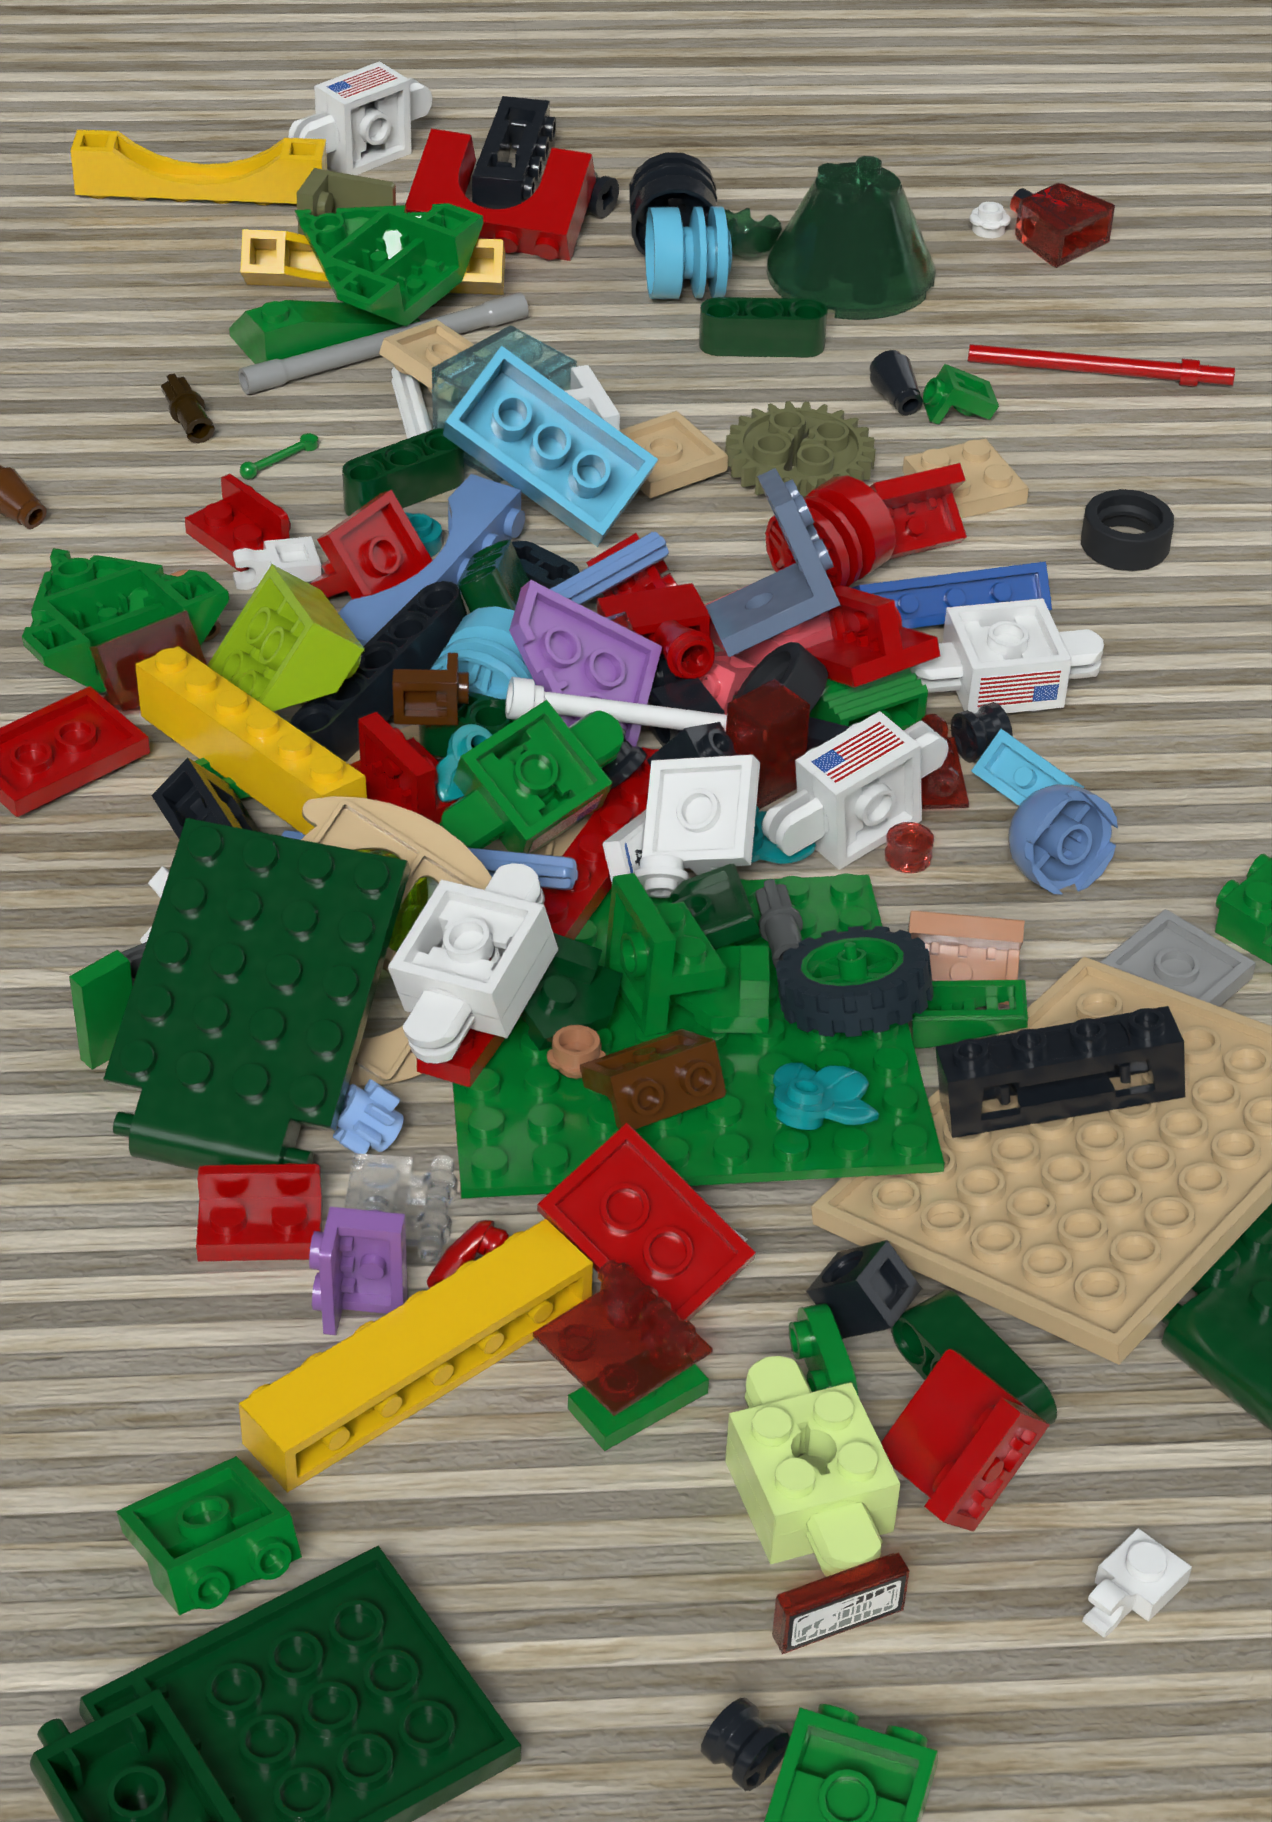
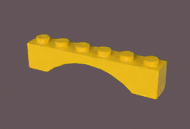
[70,129,327,205]
[240,229,505,295]

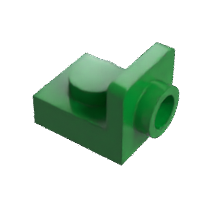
[923,364,999,425]

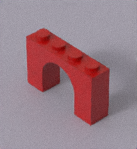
[405,128,596,261]

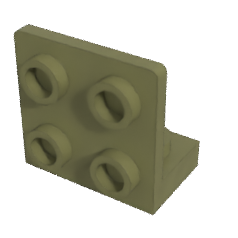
[296,168,396,235]

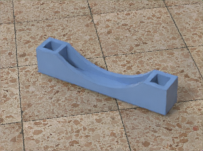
[338,474,525,646]

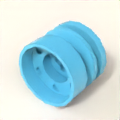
[645,206,732,299]
[431,606,536,700]

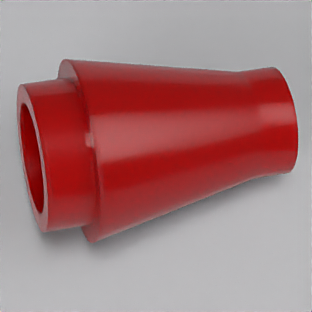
[655,620,715,679]

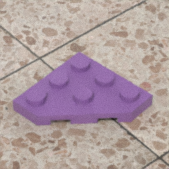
[509,580,662,746]

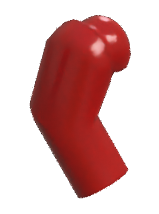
[427,1220,509,1288]

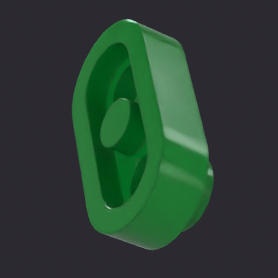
[789,1303,858,1395]

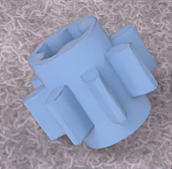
[333,1079,404,1157]

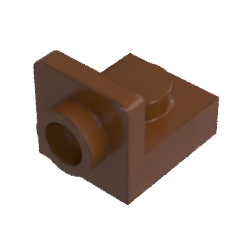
[393,653,469,725]

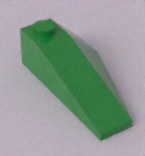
[229,300,421,364]

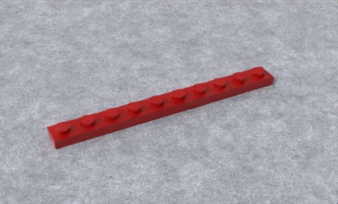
[417,747,659,1087]

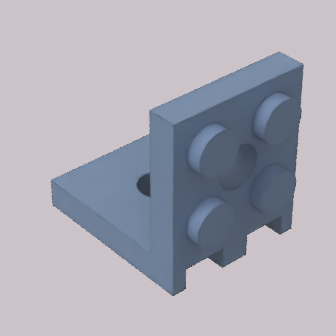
[706,468,840,657]

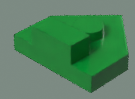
[669,945,770,1034]

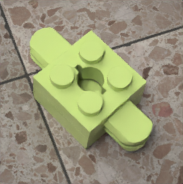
[725,1356,900,1587]

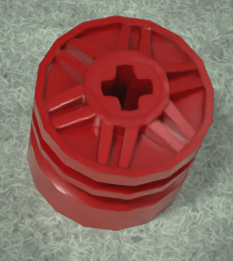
[765,475,896,588]

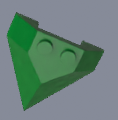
[295,203,484,327]
[22,548,230,693]

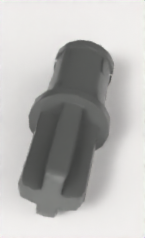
[755,879,803,968]

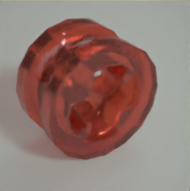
[884,822,934,873]

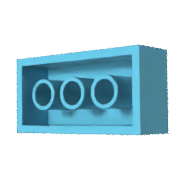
[443,346,658,547]

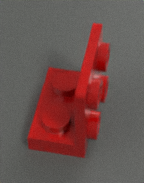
[881,1349,1050,1532]

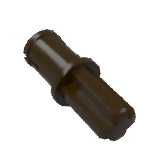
[161,373,215,444]

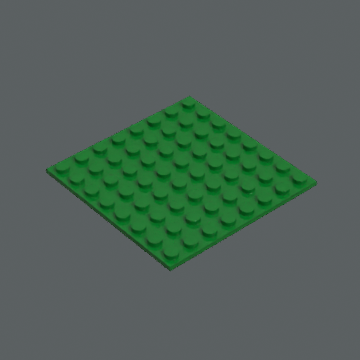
[452,873,944,1199]

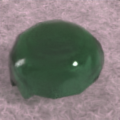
[724,208,783,258]

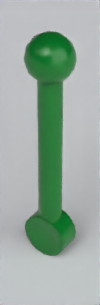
[239,433,318,480]

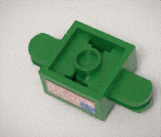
[439,699,624,854]

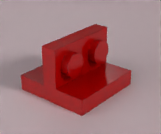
[870,463,967,560]
[309,490,433,600]
[806,585,941,688]
[349,712,464,825]

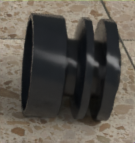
[629,152,718,256]

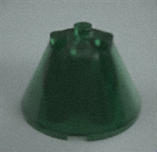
[766,156,936,320]

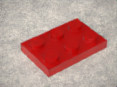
[0,686,150,817]
[537,1123,756,1341]

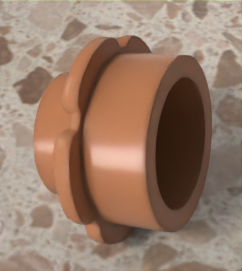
[547,1025,605,1079]

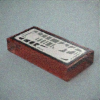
[772,1552,910,1654]

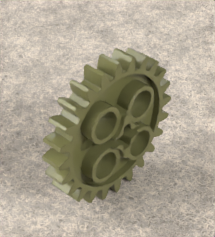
[725,401,876,497]

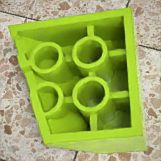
[207,564,364,711]

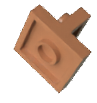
[907,910,1025,1008]

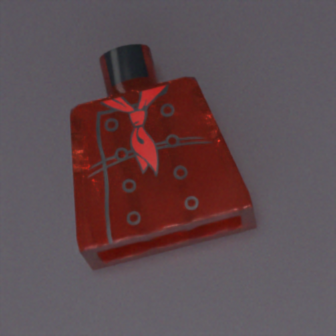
[1010,183,1115,268]

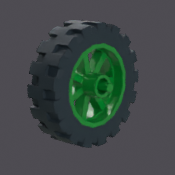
[776,926,933,1037]

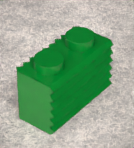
[807,668,928,730]

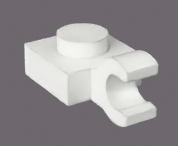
[233,536,321,590]
[1082,1528,1192,1638]

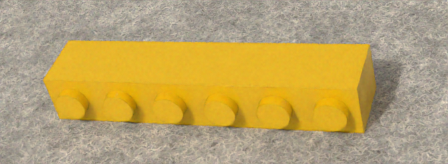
[135,646,367,835]
[239,1219,593,1493]

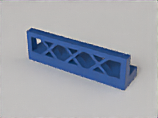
[852,561,1052,629]

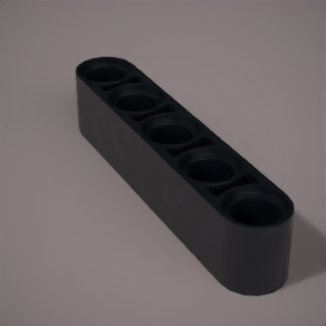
[290,581,467,762]

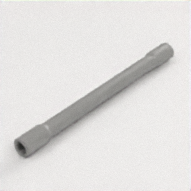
[238,292,529,395]

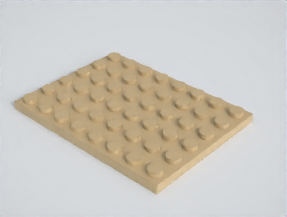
[811,957,1272,1365]

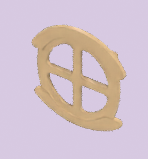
[301,796,492,1087]

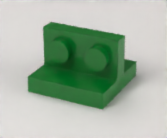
[604,873,726,1036]

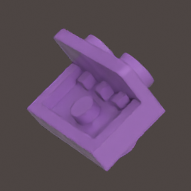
[309,1207,408,1335]

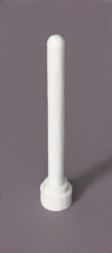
[505,677,755,738]

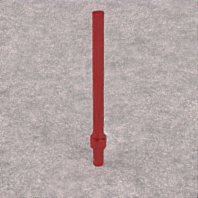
[968,344,1235,387]

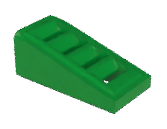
[912,980,1028,1048]

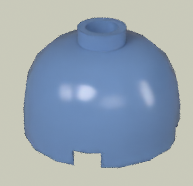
[1008,784,1118,894]

